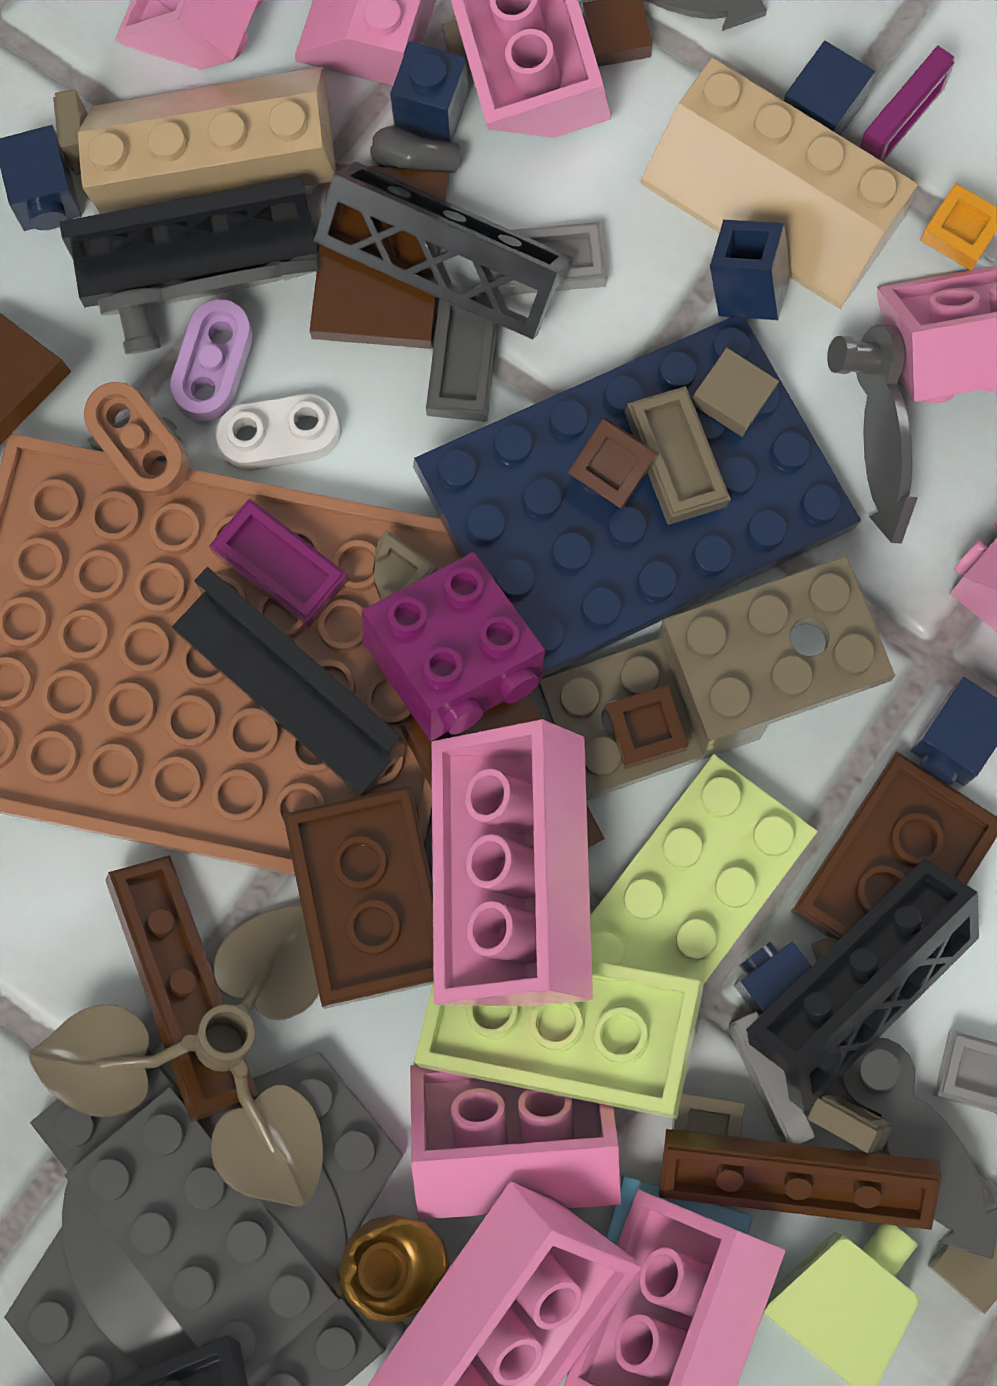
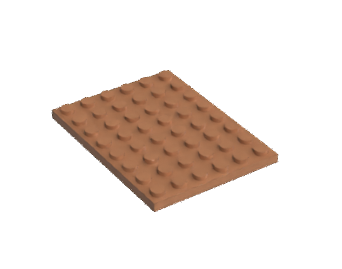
[0,434,461,876]

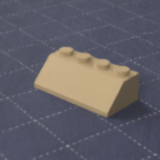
[640,57,919,309]
[78,66,336,214]

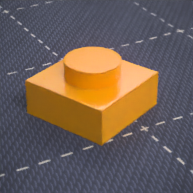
[920,183,997,271]

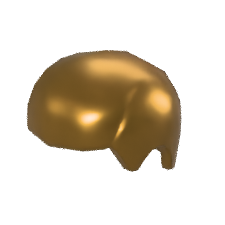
[339,1215,449,1323]

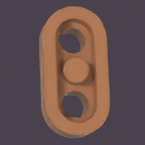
[84,382,189,496]

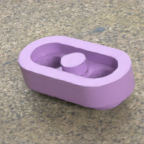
[170,299,253,422]

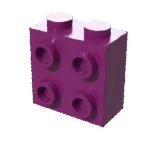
[362,552,545,741]

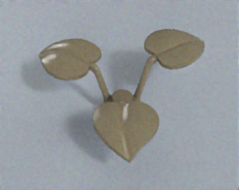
[29,905,323,1207]

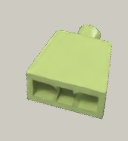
[764,1224,920,1386]

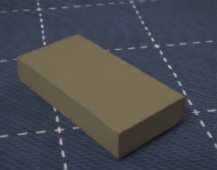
[624,386,731,525]

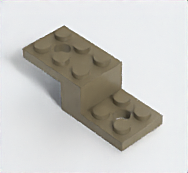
[539,556,896,801]

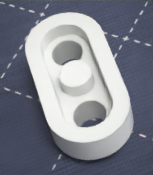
[216,394,340,471]

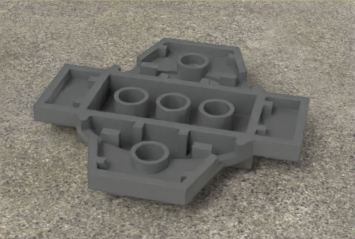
[4,1049,404,1386]

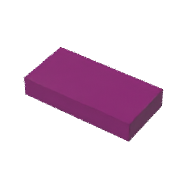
[859,45,955,162]
[209,498,349,627]

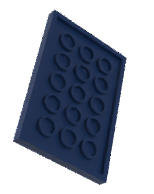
[413,315,861,678]

